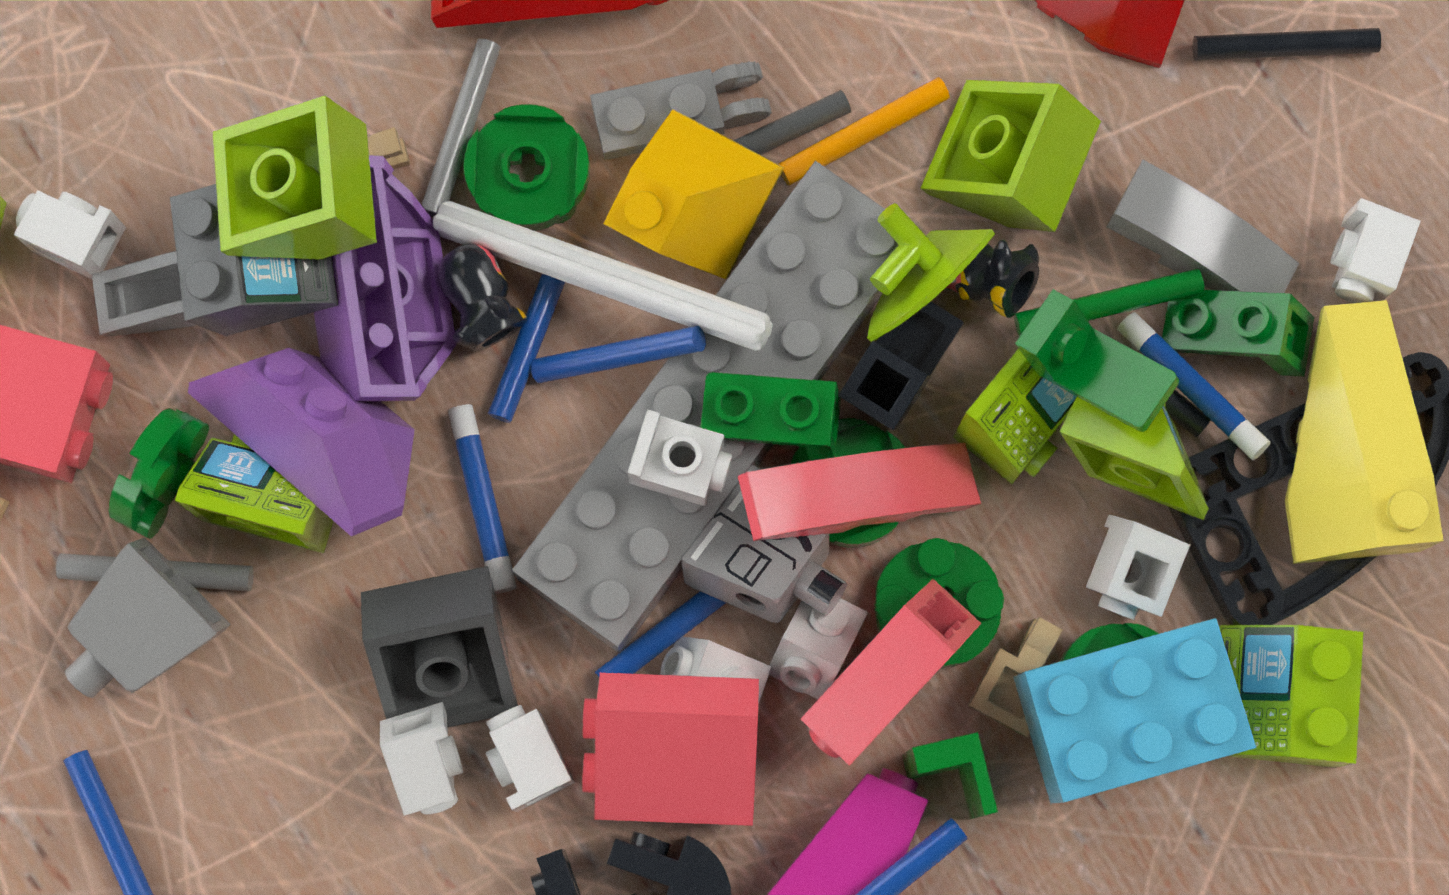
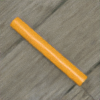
[778,77,950,186]

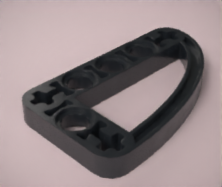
[1168,352,1449,625]

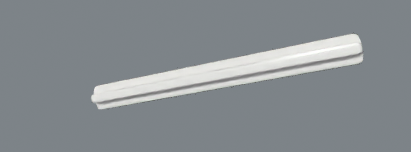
[433,201,773,351]

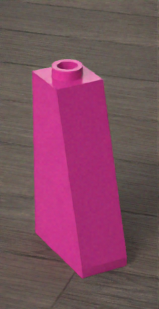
[766,768,928,895]

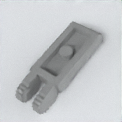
[590,61,772,160]

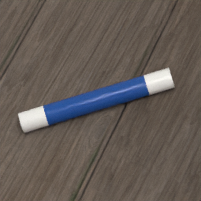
[1117,312,1271,460]
[448,404,517,594]

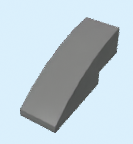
[1107,160,1299,293]
[92,251,196,337]

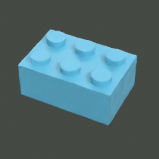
[1013,618,1256,804]

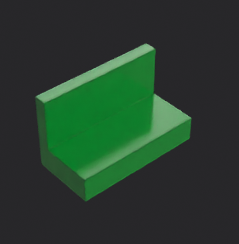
[902,732,998,820]

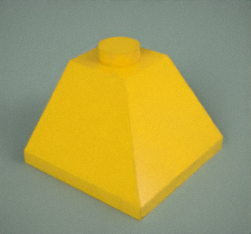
[603,109,784,279]

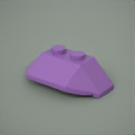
[314,155,457,401]
[188,348,415,537]

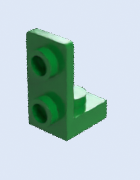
[1015,289,1179,432]
[1162,290,1315,377]
[700,372,841,460]

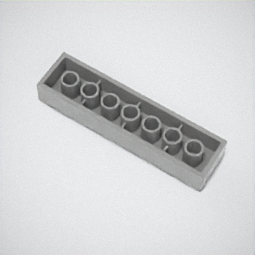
[512,161,899,653]

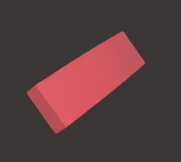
[738,443,981,541]

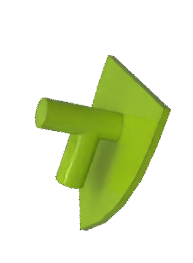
[867,203,995,342]

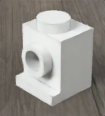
[14,190,126,279]
[1330,198,1420,303]
[627,409,733,506]
[1086,515,1190,620]
[380,702,463,816]
[486,705,575,812]

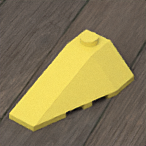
[1285,300,1444,564]

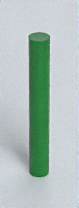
[1014,268,1205,337]

